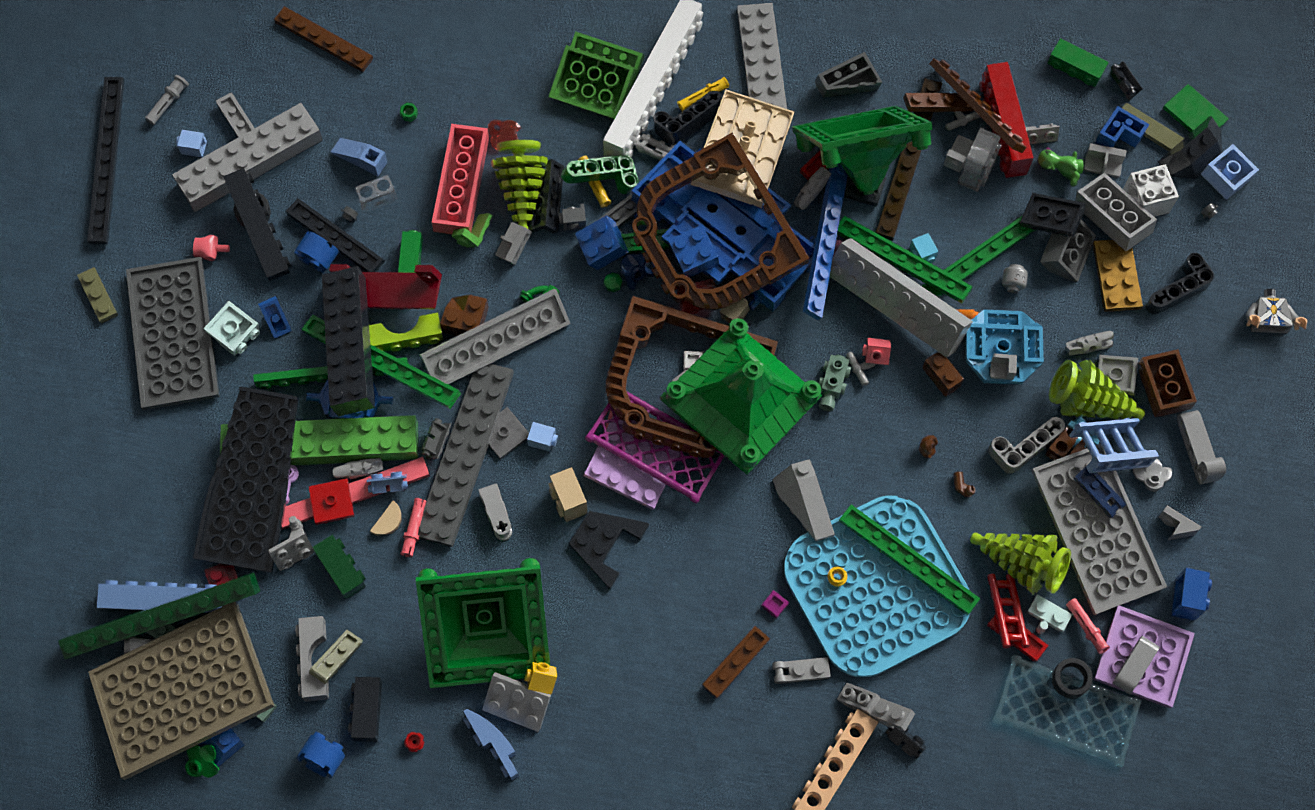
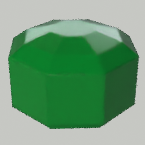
[399,103,418,122]
[604,272,622,293]

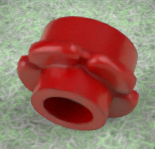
[404,732,424,752]

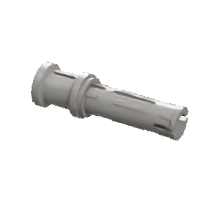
[145,74,189,125]

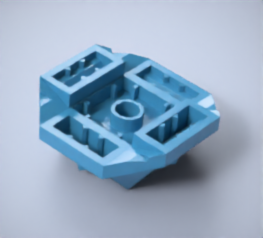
[965,310,1044,385]

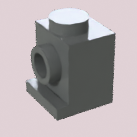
[559,204,586,231]

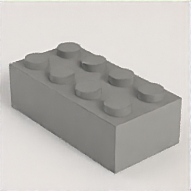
[1075,173,1157,251]

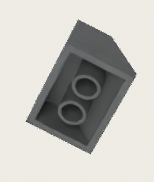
[1040,220,1096,282]

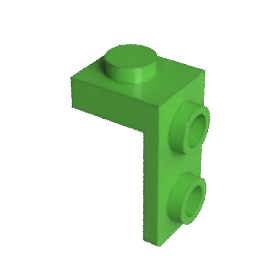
[451,213,492,248]

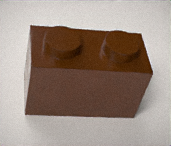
[922,352,964,397]

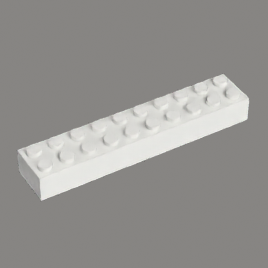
[603,0,703,157]

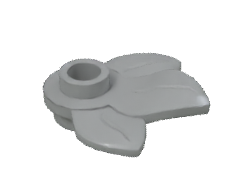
[1133,459,1172,492]

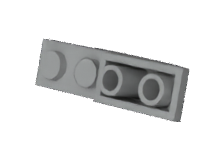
[837,683,915,731]

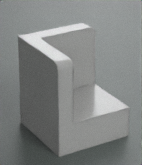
[990,354,1017,380]

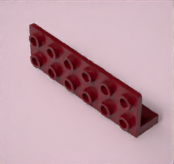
[329,264,442,309]

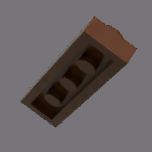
[903,93,974,112]
[702,626,770,699]

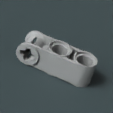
[478,483,512,541]

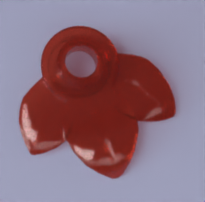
[488,120,521,150]

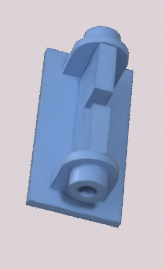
[366,471,408,494]

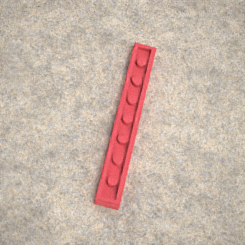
[282,457,430,530]

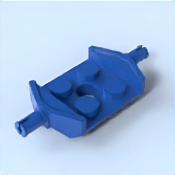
[306,380,393,418]

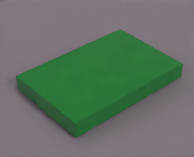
[1163,84,1229,132]

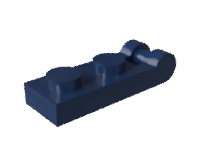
[1073,467,1126,518]

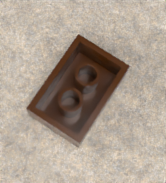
[1138,349,1197,418]

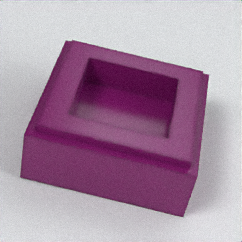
[761,590,789,619]

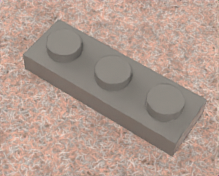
[216,92,255,137]

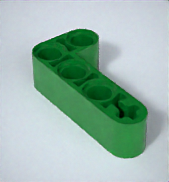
[561,155,638,194]

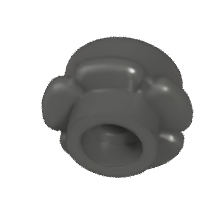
[1201,203,1218,219]
[341,206,359,222]

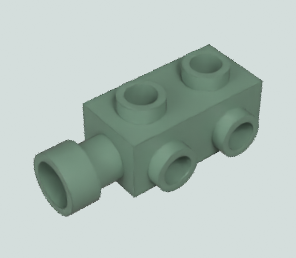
[819,355,851,411]

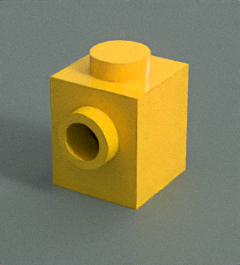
[525,662,557,695]

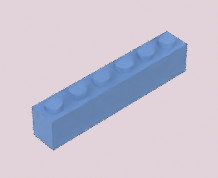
[97,580,222,613]

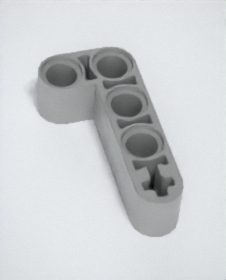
[1177,410,1226,484]
[988,417,1065,473]

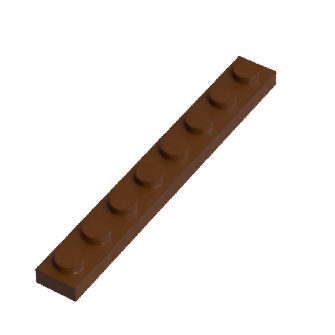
[929,58,1027,153]

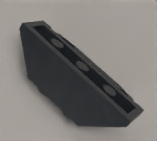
[1158,116,1222,179]

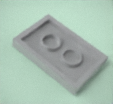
[482,672,551,732]

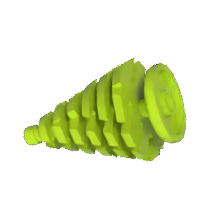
[491,140,548,229]
[1049,360,1145,420]
[970,533,1071,595]

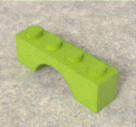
[369,313,443,351]

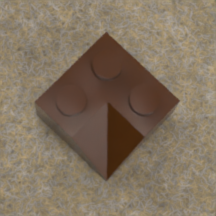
[440,295,489,336]

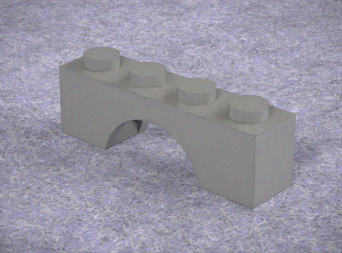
[296,616,329,702]

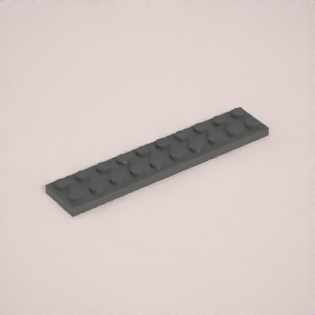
[418,364,514,547]

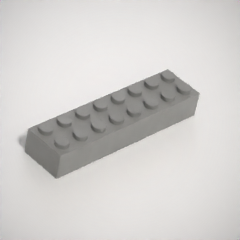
[172,103,323,212]
[830,238,973,357]

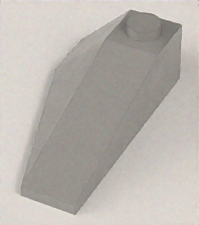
[773,459,835,541]

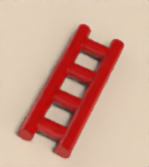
[987,574,1030,648]

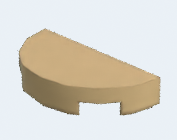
[370,500,401,536]

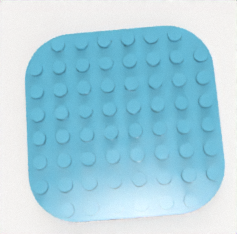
[784,496,970,677]

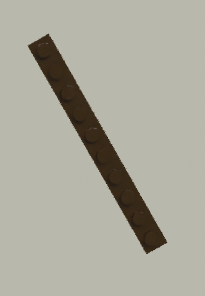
[876,78,942,241]

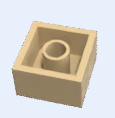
[548,467,588,522]

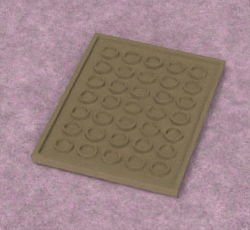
[88,601,275,780]

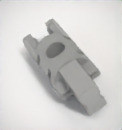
[793,167,831,210]
[1065,331,1114,355]
[332,458,383,479]

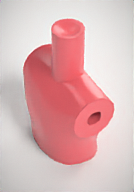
[193,235,230,261]

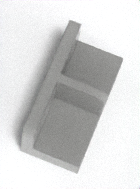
[1084,143,1126,178]
[496,222,532,265]

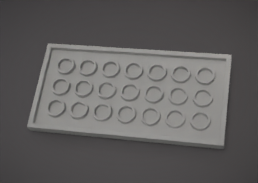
[1031,444,1167,615]

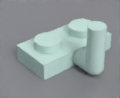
[1027,594,1073,634]

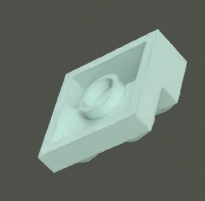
[204,301,260,356]

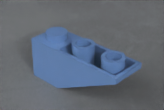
[331,138,387,177]

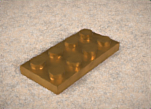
[1093,240,1143,312]

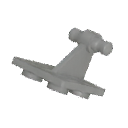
[268,516,314,571]

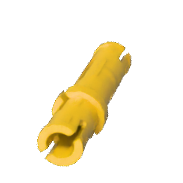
[677,77,729,111]
[578,156,611,208]

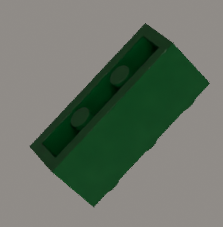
[312,534,366,600]

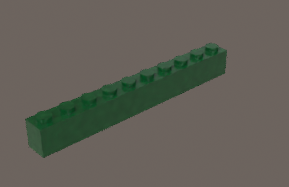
[58,573,260,659]

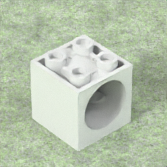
[1123,164,1179,217]

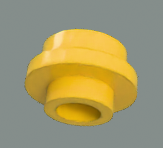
[827,567,847,587]

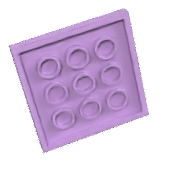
[584,416,680,510]
[1094,605,1195,709]

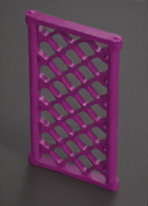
[585,392,725,504]

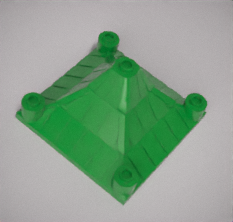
[792,106,932,194]
[660,318,822,475]
[416,558,550,688]

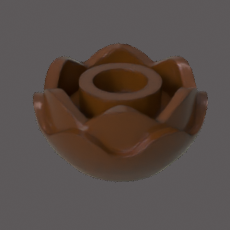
[919,435,938,458]

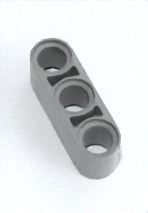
[1113,636,1160,694]

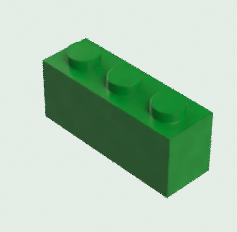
[1047,38,1109,87]

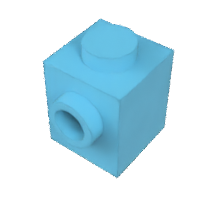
[909,233,938,263]

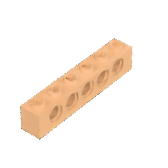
[792,709,878,810]

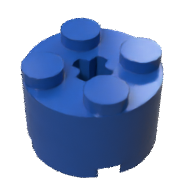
[294,231,339,274]
[297,732,345,779]

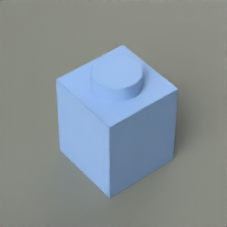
[176,130,207,158]
[527,422,558,452]

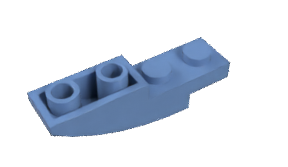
[463,709,519,780]

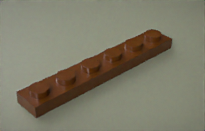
[274,6,373,72]

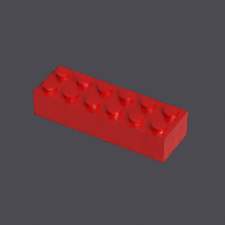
[979,62,1034,178]

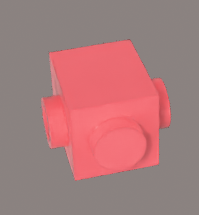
[862,338,891,365]

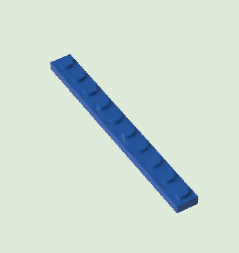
[803,163,848,320]

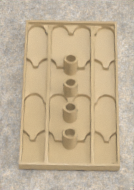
[691,89,794,208]

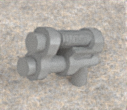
[635,134,675,161]

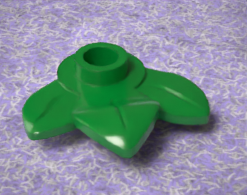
[185,744,219,778]

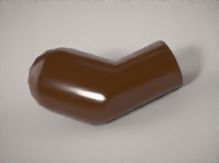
[953,472,976,497]

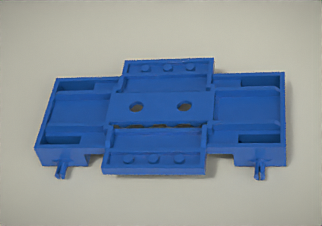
[632,141,816,312]

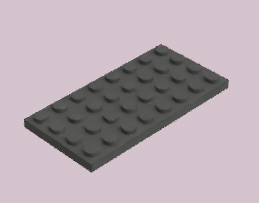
[126,257,220,410]

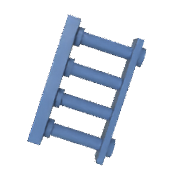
[1069,418,1159,473]

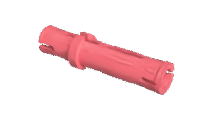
[400,498,427,558]
[1066,598,1110,654]

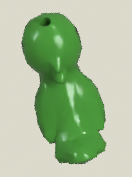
[1038,147,1083,187]

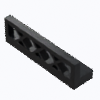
[529,159,564,234]

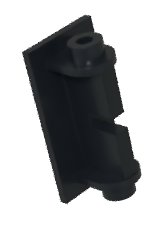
[1110,61,1143,100]
[885,727,927,759]

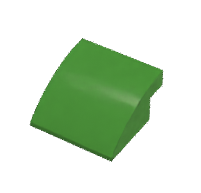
[549,31,644,119]

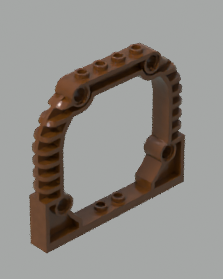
[632,132,809,310]
[605,296,778,458]

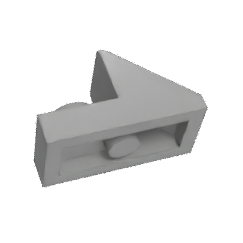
[1159,505,1201,540]

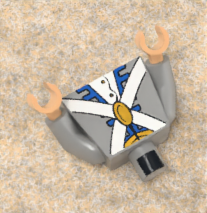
[1246,289,1307,333]

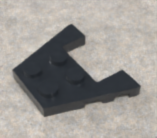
[569,511,649,590]

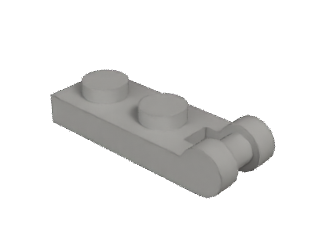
[772,657,830,684]

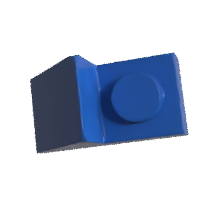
[258,296,292,339]

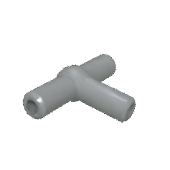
[946,111,980,131]
[846,352,875,386]

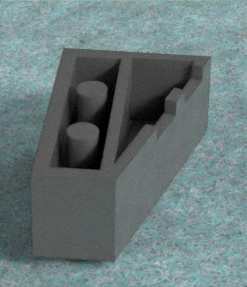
[814,52,882,98]

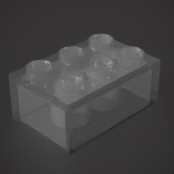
[958,128,1001,192]

